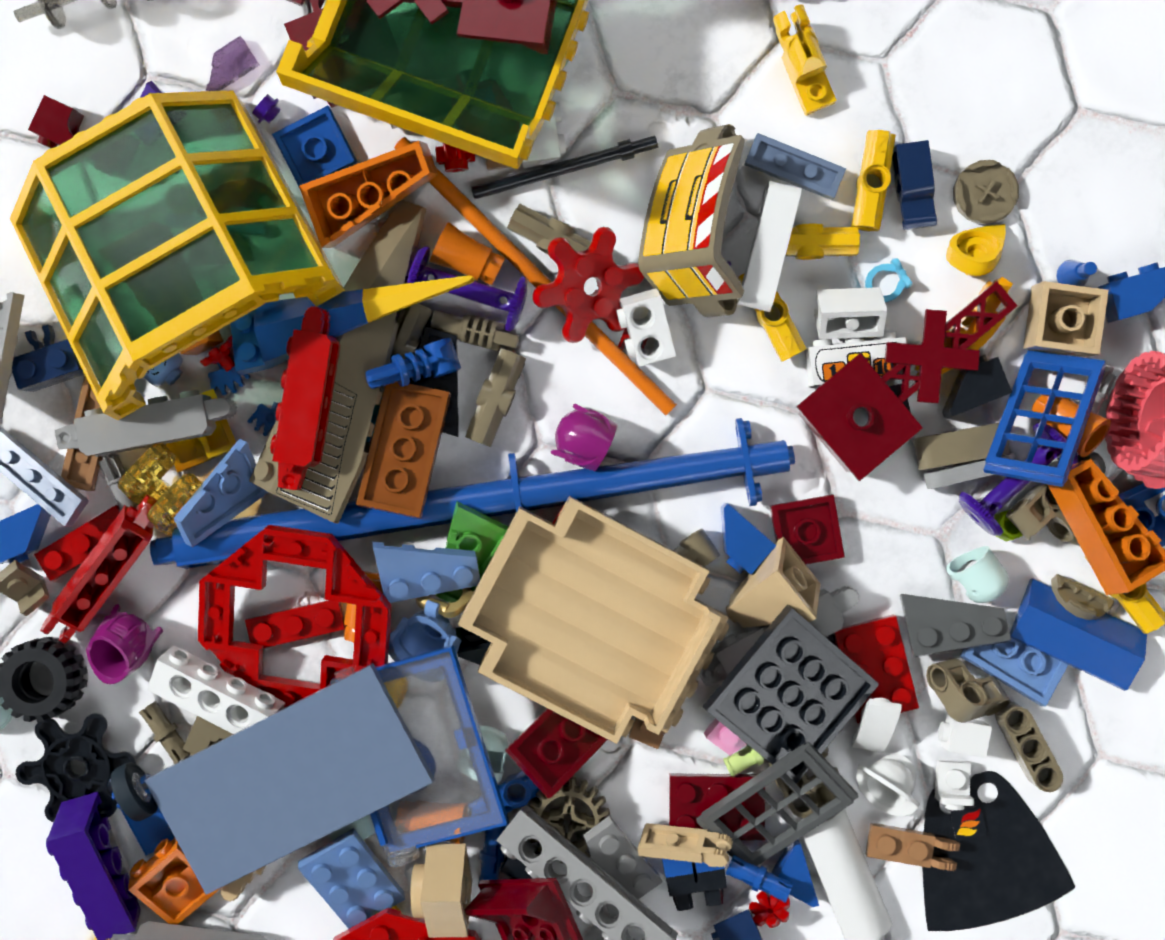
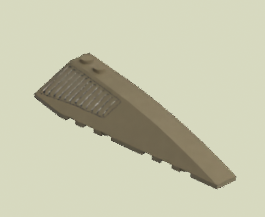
[249,200,427,524]

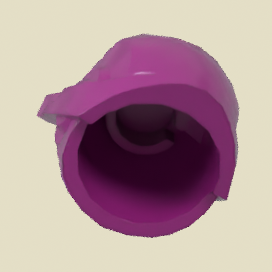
[551,404,618,471]
[86,604,163,684]

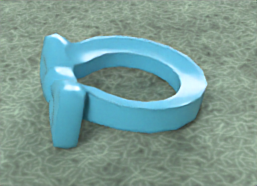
[865,258,913,302]

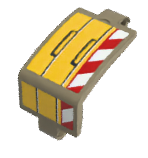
[638,124,745,318]

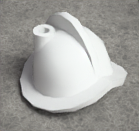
[856,754,920,816]

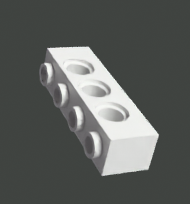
[147,645,285,734]

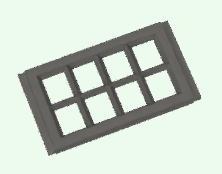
[697,742,859,866]

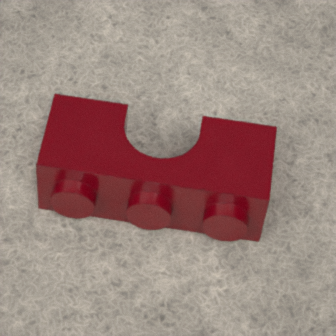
[28,95,142,177]

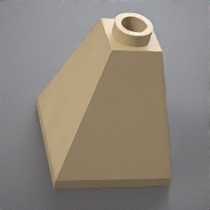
[726,537,821,628]

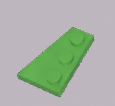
[435,501,509,603]

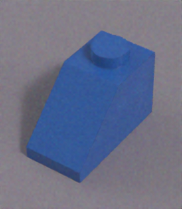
[720,502,776,574]
[0,504,51,564]

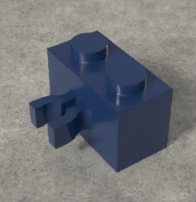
[12,324,85,392]

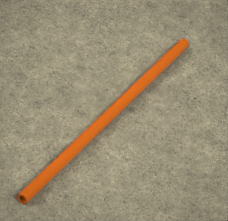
[394,137,677,416]

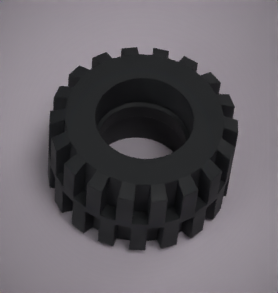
[0,637,88,722]

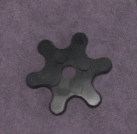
[15,713,137,822]

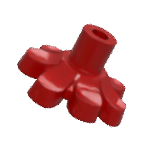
[200,335,235,372]
[749,891,790,928]

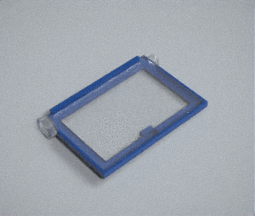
[330,645,509,867]

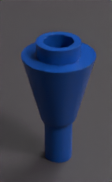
[1056,260,1097,286]

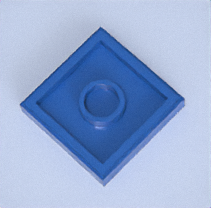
[272,105,358,189]

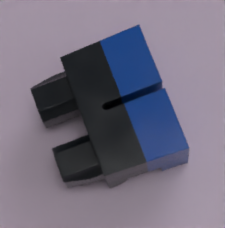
[662,846,727,911]

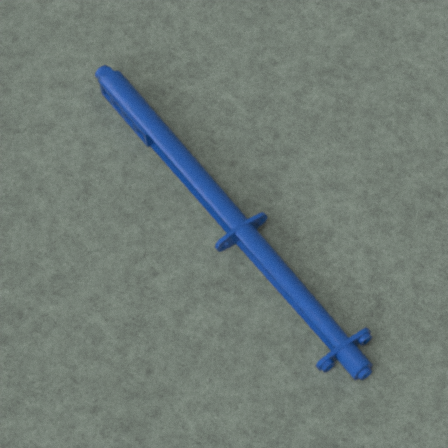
[150,418,795,569]

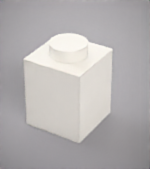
[938,714,992,758]

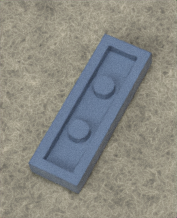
[744,133,846,200]

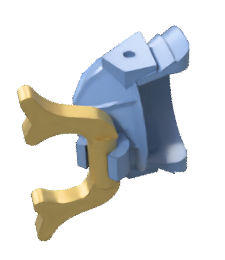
[389,587,474,681]

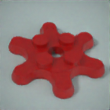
[533,227,644,343]

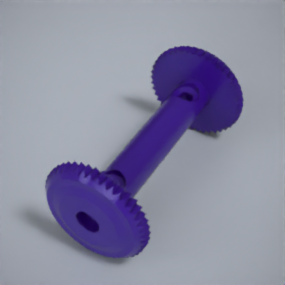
[407,246,528,331]
[959,423,1078,536]

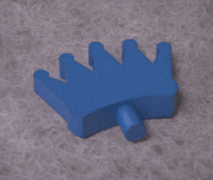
[208,360,251,396]
[247,402,278,436]

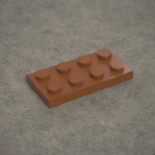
[356,382,451,519]

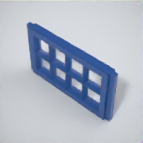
[983,350,1106,487]

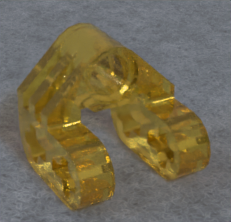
[118,443,202,536]

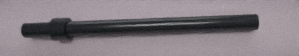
[471,135,658,199]

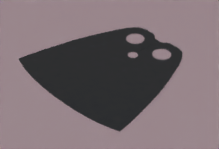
[922,771,1075,931]

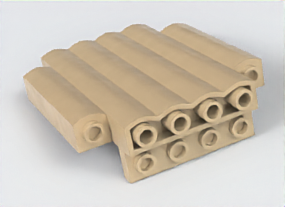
[458,496,729,744]

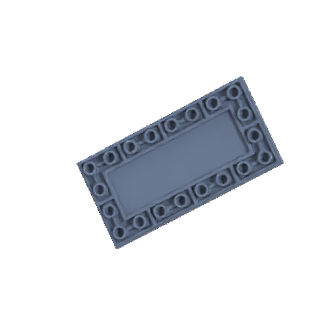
[144,663,435,895]

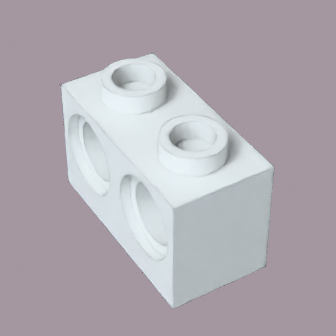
[616,288,676,367]

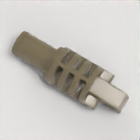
[430,310,520,351]

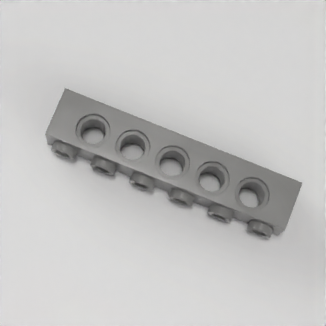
[496,805,678,940]

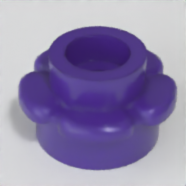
[252,94,281,124]

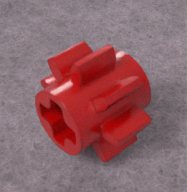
[435,143,475,173]

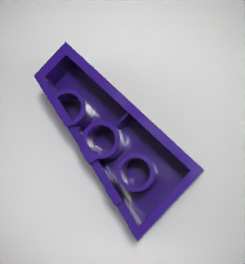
[46,792,141,940]

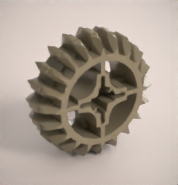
[528,776,610,864]

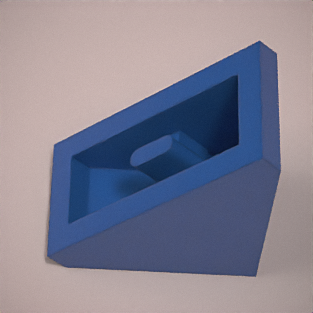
[771,840,819,907]

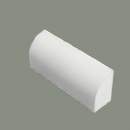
[802,809,892,940]

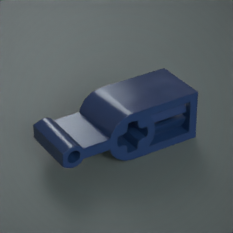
[892,140,937,231]

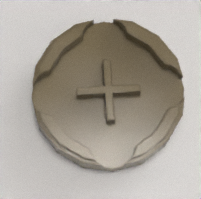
[953,160,1019,224]

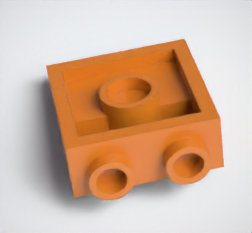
[128,838,222,925]

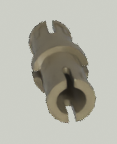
[138,701,190,764]

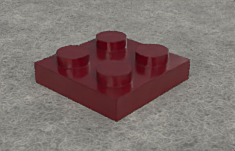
[769,494,845,565]

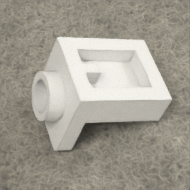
[935,760,974,810]

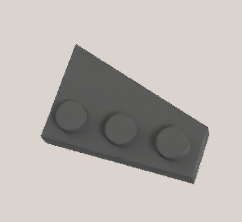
[900,594,1011,658]

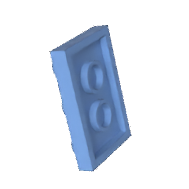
[298,828,405,929]

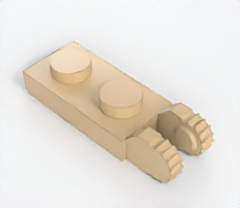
[638,823,733,868]

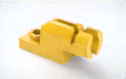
[773,4,837,116]

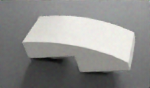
[852,698,901,753]

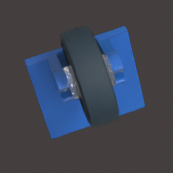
[111,762,175,856]

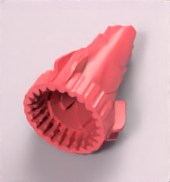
[1105,351,1165,489]

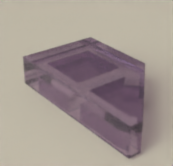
[206,35,260,91]

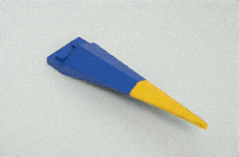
[230,275,475,375]

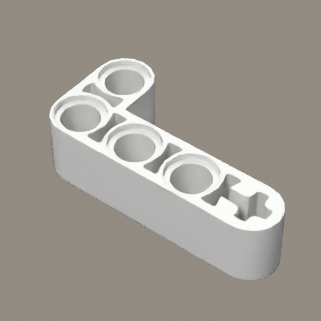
[738,181,802,312]

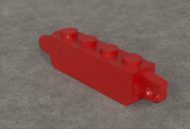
[270,306,341,490]
[40,494,159,644]

